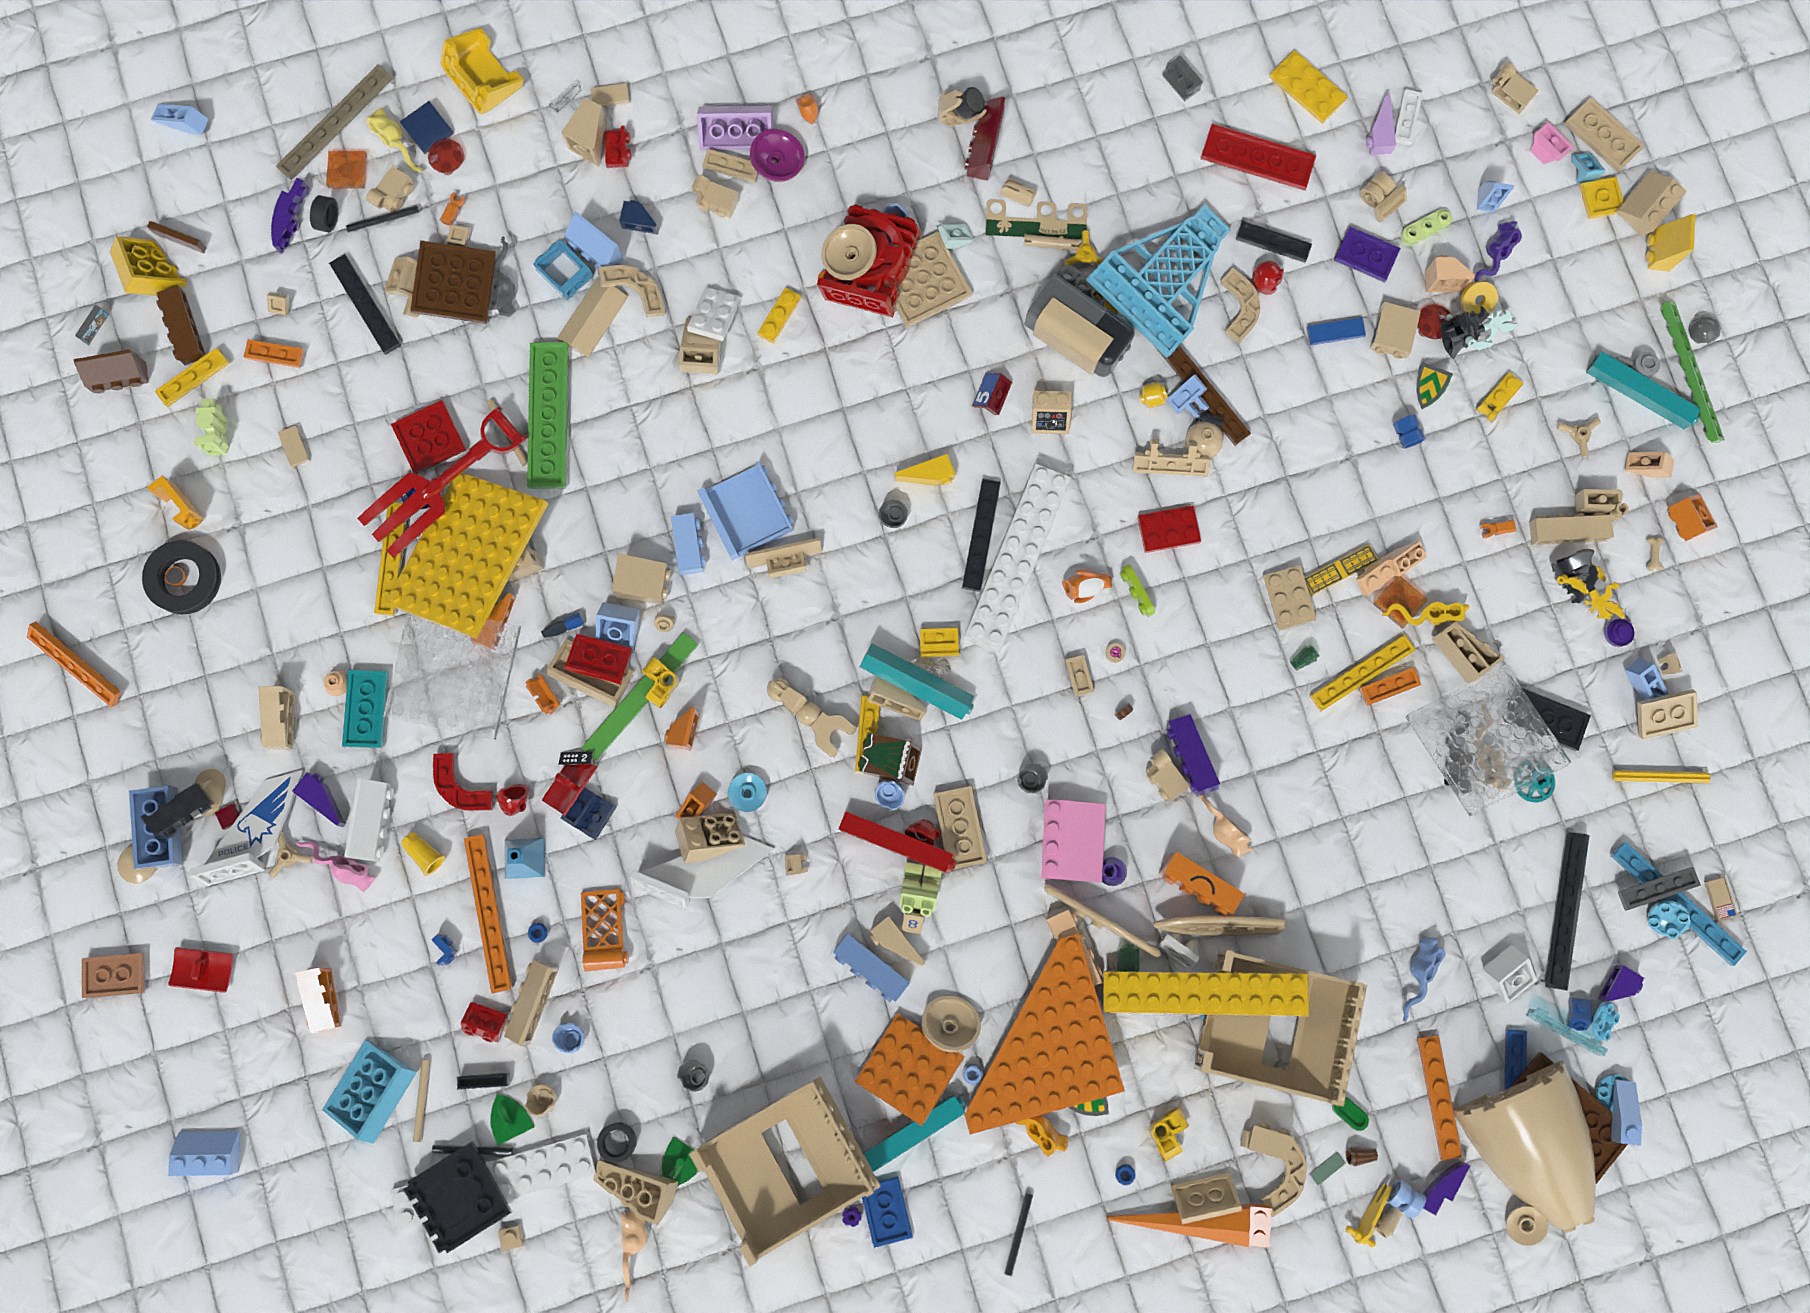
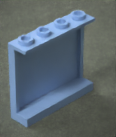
[697,461,794,561]

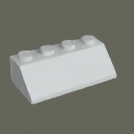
[344,778,394,862]

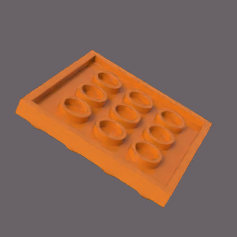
[855,1013,965,1126]

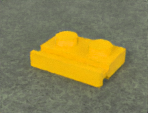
[920,628,959,658]

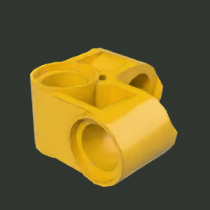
[641,657,679,709]
[1149,1107,1189,1162]

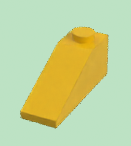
[894,454,955,486]

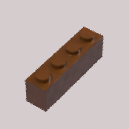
[156,285,205,366]

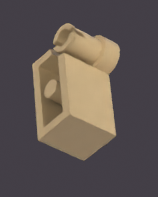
[1491,63,1539,114]
[1575,489,1629,521]

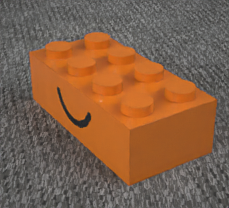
[1159,851,1245,916]

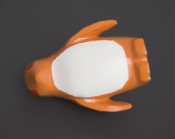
[1062,568,1112,603]

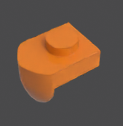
[795,94,818,124]

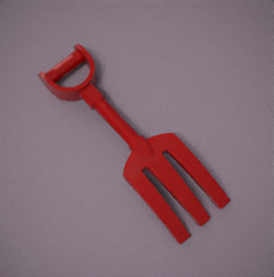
[357,406,528,558]

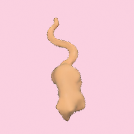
[1198,795,1252,857]
[621,1209,647,1301]

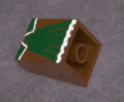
[858,733,922,786]

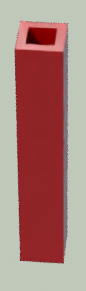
[838,811,957,875]

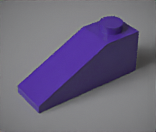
[292,772,345,827]

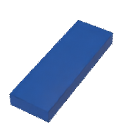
[1306,318,1366,346]
[1504,1029,1527,1090]

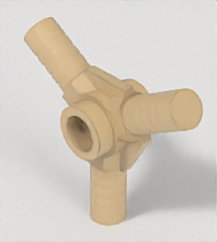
[1557,417,1601,458]
[268,832,313,878]

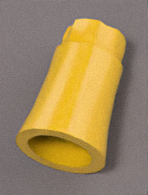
[401,831,446,876]

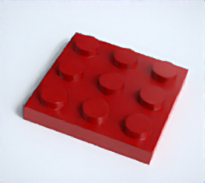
[391,400,466,474]

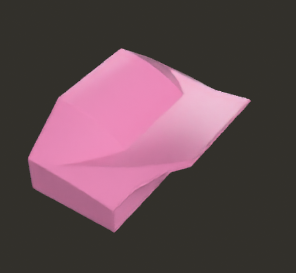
[1530,122,1574,164]

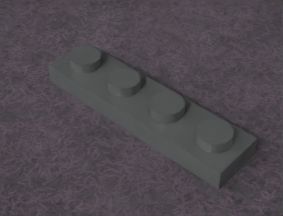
[1618,867,1701,911]

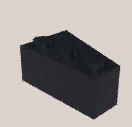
[140,782,214,839]

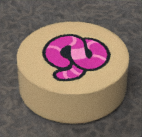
[1105,643,1125,663]

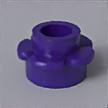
[842,1206,862,1227]

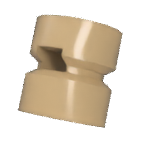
[1360,172,1396,208]

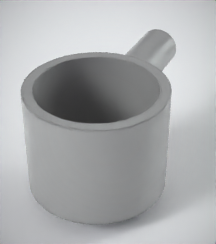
[1615,352,1660,378]

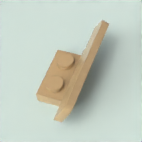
[384,256,420,318]

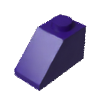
[1598,965,1645,1002]

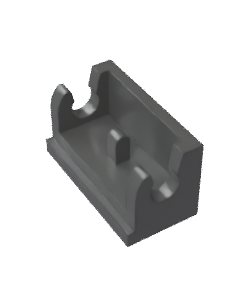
[1162,55,1203,102]

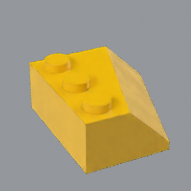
[110,236,188,296]

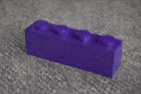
[1166,714,1220,797]

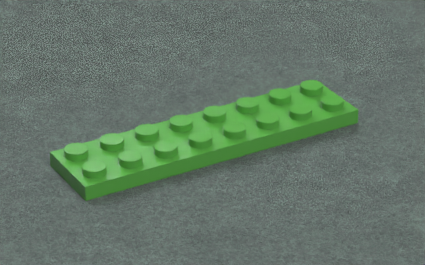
[527,342,569,489]

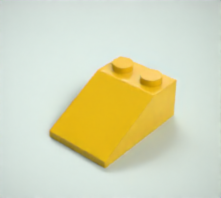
[1646,214,1695,272]

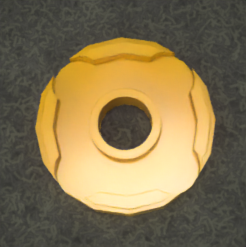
[1460,281,1498,314]

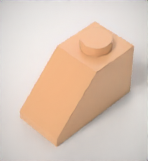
[1625,452,1674,478]

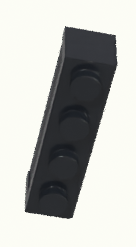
[457,1073,510,1090]

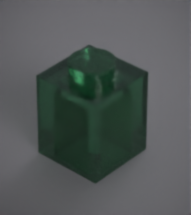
[1117,944,1139,972]

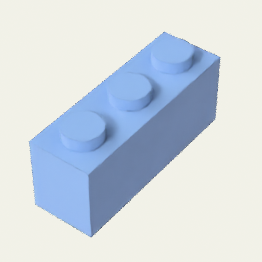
[671,513,706,575]

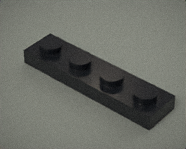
[1235,220,1312,263]

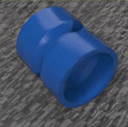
[1393,414,1426,449]

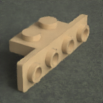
[745,538,822,579]

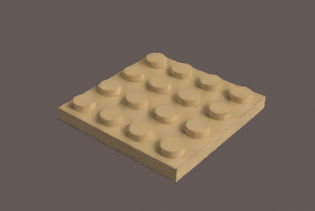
[885,232,972,328]

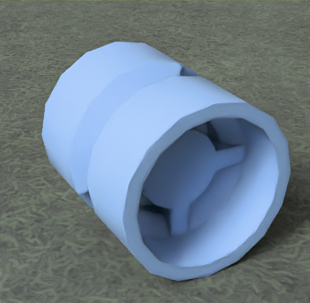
[1387,1180,1426,1219]

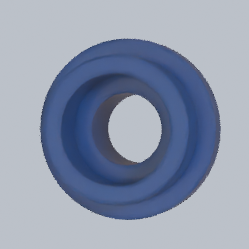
[528,923,548,943]
[1115,1164,1135,1185]

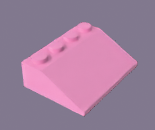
[1041,799,1106,883]

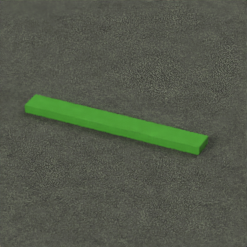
[581,632,699,761]

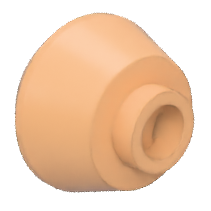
[323,670,348,696]

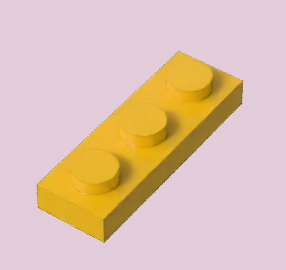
[757,287,802,344]

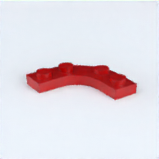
[433,753,493,811]

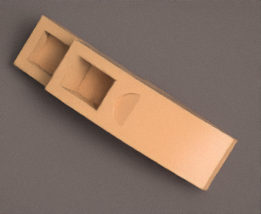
[1356,540,1427,596]

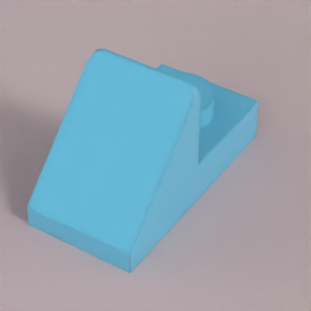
[1571,152,1605,183]

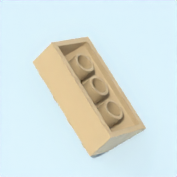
[504,960,559,1046]

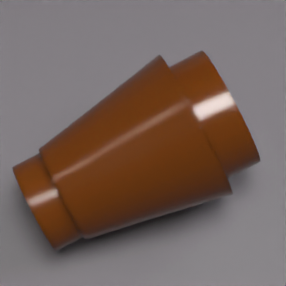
[1346,1146,1378,1167]

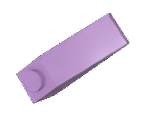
[1366,95,1396,155]

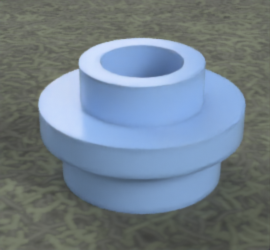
[963,1064,983,1085]

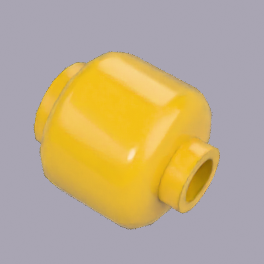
[1139,382,1168,409]

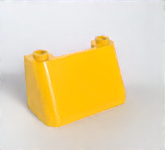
[441,27,524,114]

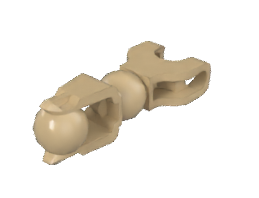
[767,677,857,758]

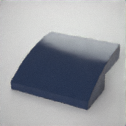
[399,101,454,154]
[560,787,617,840]

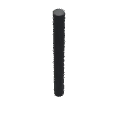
[346,205,420,233]
[432,1145,514,1156]
[1004,1193,1033,1276]

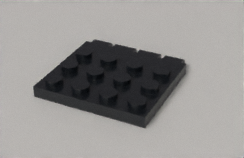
[403,1141,513,1254]

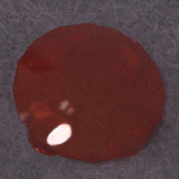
[428,139,465,175]
[1417,304,1450,340]

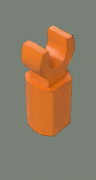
[439,192,465,226]
[1480,519,1516,539]

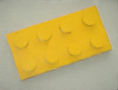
[1269,50,1348,124]

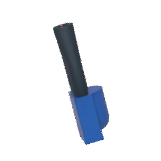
[541,613,584,638]

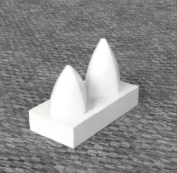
[1157,932,1200,969]

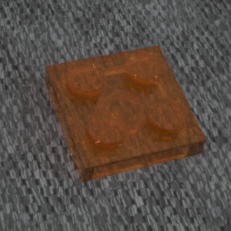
[326,151,367,189]
[1373,576,1428,629]

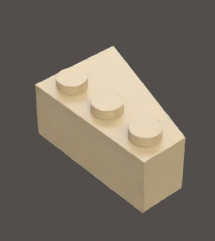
[1432,622,1505,684]
[258,686,295,749]

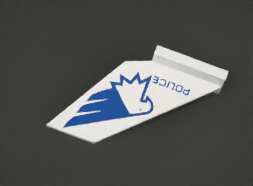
[190,770,304,886]

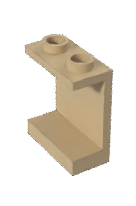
[1370,302,1421,359]

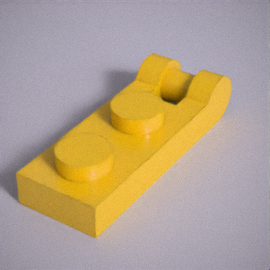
[1476,372,1524,422]

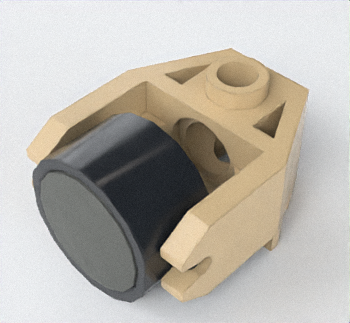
[937,87,987,126]

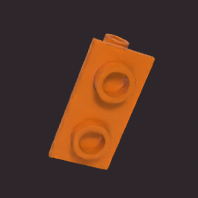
[525,673,561,715]

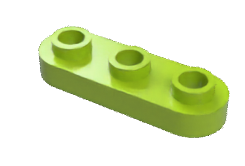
[1119,564,1156,617]

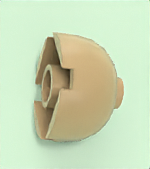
[1185,421,1223,459]

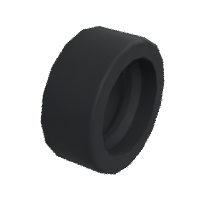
[310,195,339,233]
[597,1122,637,1163]

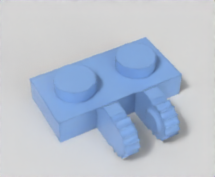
[1166,375,1209,418]

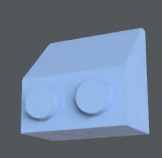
[596,602,640,653]

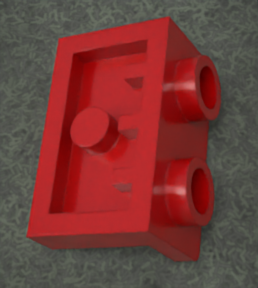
[604,125,631,168]
[461,1002,508,1043]

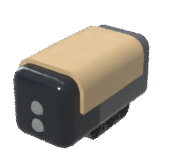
[1024,265,1135,377]

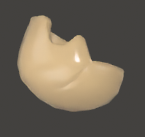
[525,1084,556,1116]

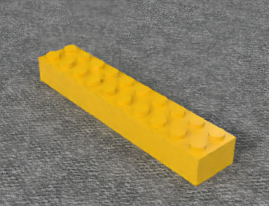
[1104,972,1310,1017]

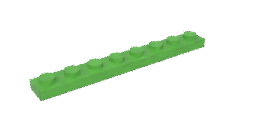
[1661,301,1725,443]

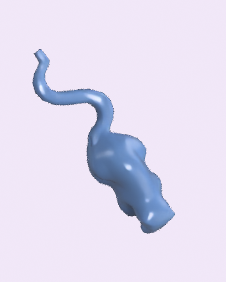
[1402,938,1446,1023]

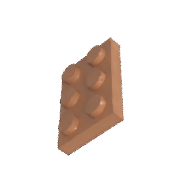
[82,953,145,998]

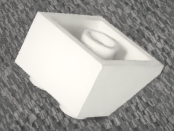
[1482,945,1537,1005]

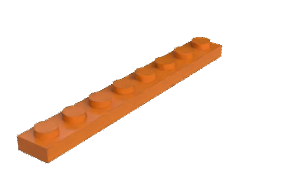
[464,834,512,994]

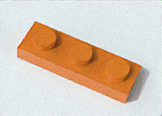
[243,339,305,368]
[1359,667,1422,706]

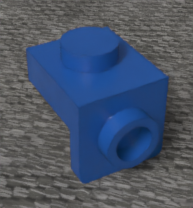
[431,934,458,965]
[1567,997,1593,1031]

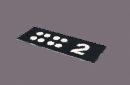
[558,751,593,765]

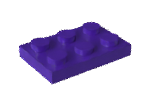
[1334,226,1401,283]

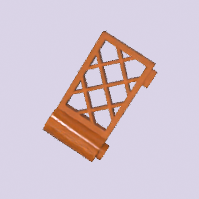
[581,889,629,972]

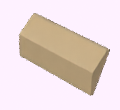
[557,278,628,358]

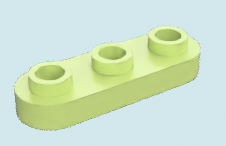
[1401,209,1452,246]

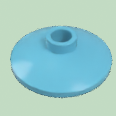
[728,773,767,812]

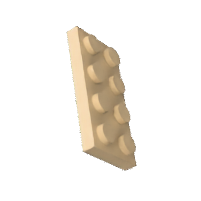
[1564,97,1645,173]
[933,786,987,869]

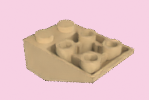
[679,318,721,375]
[675,813,745,864]

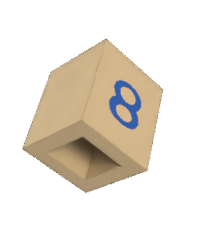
[902,908,924,934]

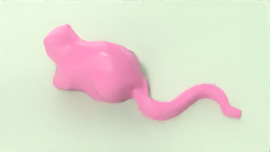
[296,841,375,892]

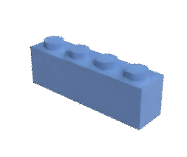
[833,934,910,1002]

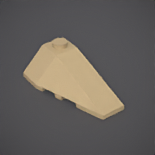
[593,1160,678,1225]

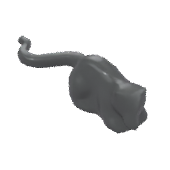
[488,236,515,317]

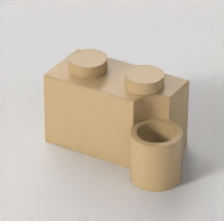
[366,166,415,212]
[691,175,739,218]
[1146,749,1189,802]
[1240,1122,1294,1161]

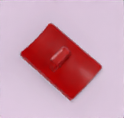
[542,763,597,815]
[168,947,233,993]

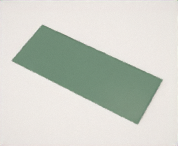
[1310,1152,1346,1185]

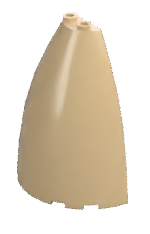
[1453,1060,1596,1233]

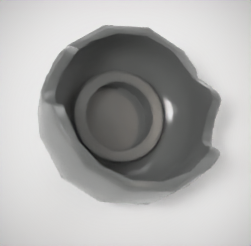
[1688,315,1721,344]
[879,499,908,528]
[1017,764,1048,794]
[677,1060,710,1092]

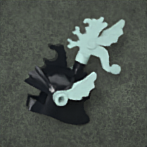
[1440,306,1519,359]

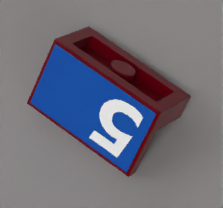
[972,373,1013,415]

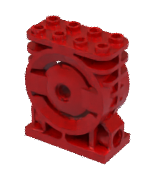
[817,204,921,318]

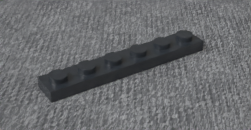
[329,254,401,355]
[962,479,1001,592]

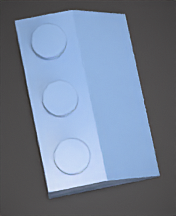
[565,211,624,270]
[168,1131,240,1176]

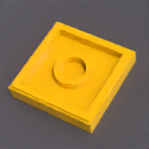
[1579,176,1624,219]

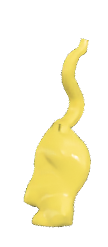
[366,108,422,173]

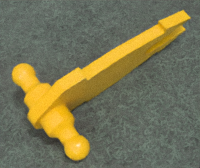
[1345,1183,1392,1248]

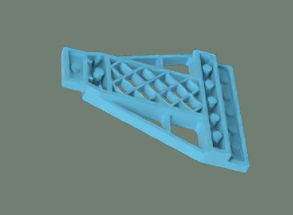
[1086,204,1231,358]

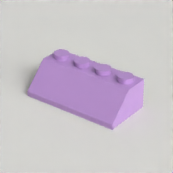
[697,106,773,150]

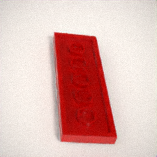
[1200,124,1317,191]

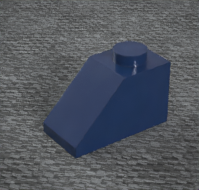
[619,200,659,235]

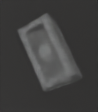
[548,78,583,113]

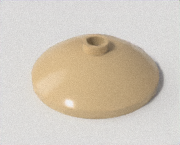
[821,224,877,280]
[922,996,981,1052]

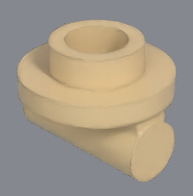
[654,615,675,632]

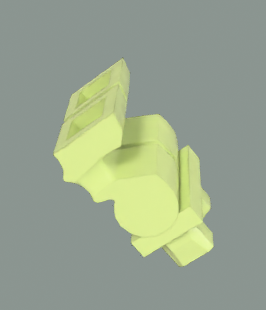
[194,398,229,455]
[899,862,942,917]

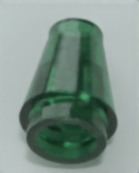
[1290,644,1320,671]

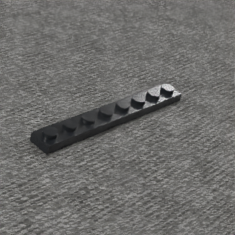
[1545,832,1590,991]

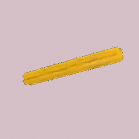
[1612,770,1711,783]

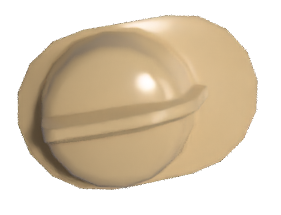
[194,769,226,815]

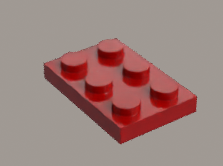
[1137,505,1201,553]
[565,633,632,685]

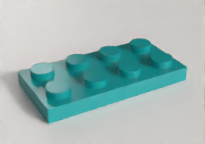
[342,670,389,749]

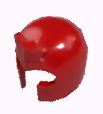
[1252,261,1284,295]

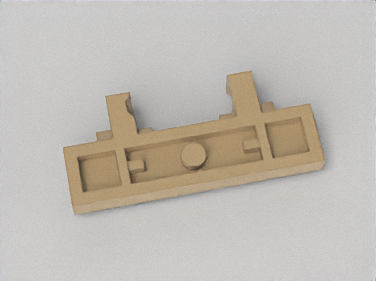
[1132,439,1211,476]

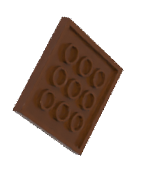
[410,240,496,324]

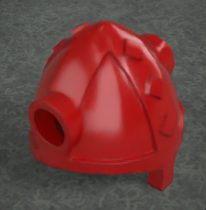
[496,784,529,816]
[904,819,940,846]

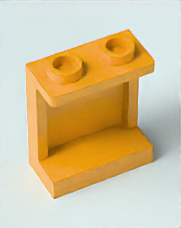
[147,475,204,530]

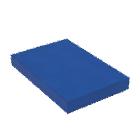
[862,1176,913,1248]

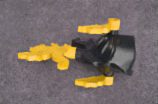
[1551,549,1625,620]

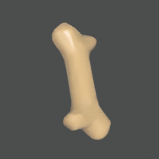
[1646,536,1664,571]

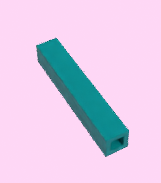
[1586,351,1701,429]
[859,643,974,720]
[863,1095,966,1172]

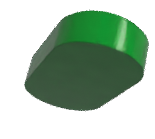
[1332,1097,1369,1131]

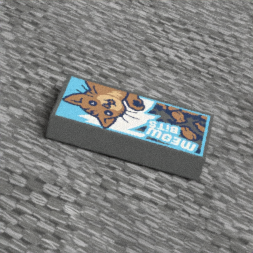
[75,305,109,345]

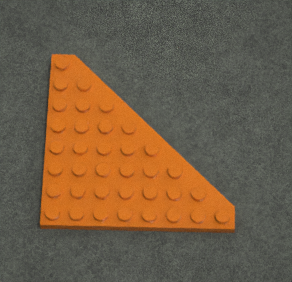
[964,934,1125,1135]

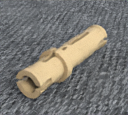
[1023,234,1080,251]

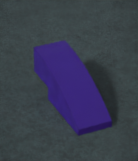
[1422,1161,1471,1216]

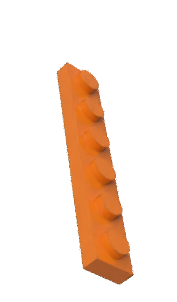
[27,621,121,708]
[1417,1035,1462,1160]

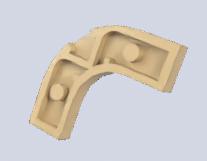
[597,265,665,318]
[1220,268,1260,345]
[1260,1130,1307,1217]

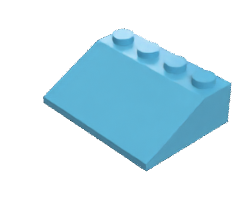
[322,1039,417,1144]

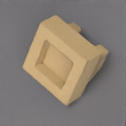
[1658,653,1683,675]
[784,854,808,876]

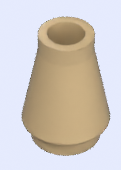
[1374,1207,1403,1238]

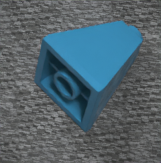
[505,838,545,879]

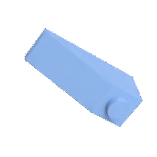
[151,104,208,135]
[1477,181,1514,212]
[1624,658,1669,700]
[1611,1079,1642,1146]

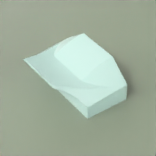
[935,224,974,249]

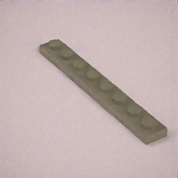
[276,64,393,180]

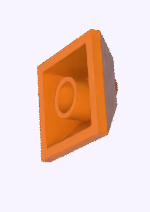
[664,708,700,751]

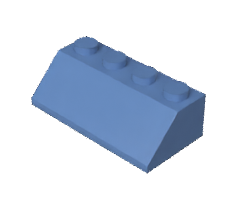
[129,785,183,869]

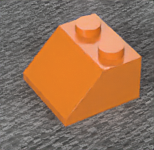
[1668,494,1718,541]

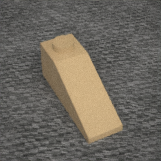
[867,676,927,721]
[870,916,925,966]

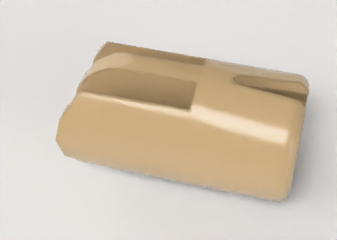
[1000,178,1036,207]

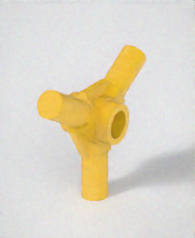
[1064,230,1104,265]

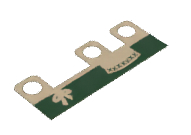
[985,199,1087,240]

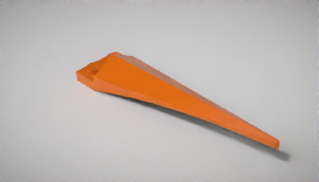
[1107,1203,1271,1247]

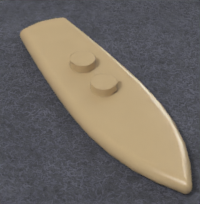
[1044,885,1161,957]
[1153,915,1285,936]

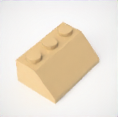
[1616,171,1687,236]

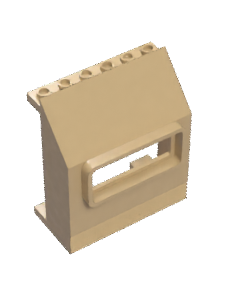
[1194,950,1367,1106]
[689,1076,881,1267]

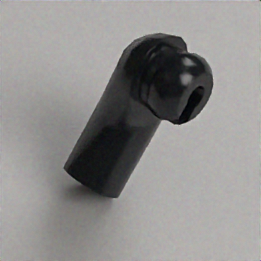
[1199,411,1224,428]

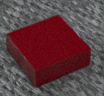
[214,804,240,830]

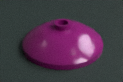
[749,129,804,182]

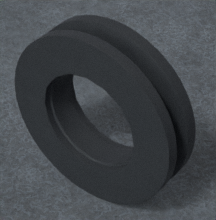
[142,540,221,615]

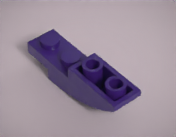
[271,178,309,254]

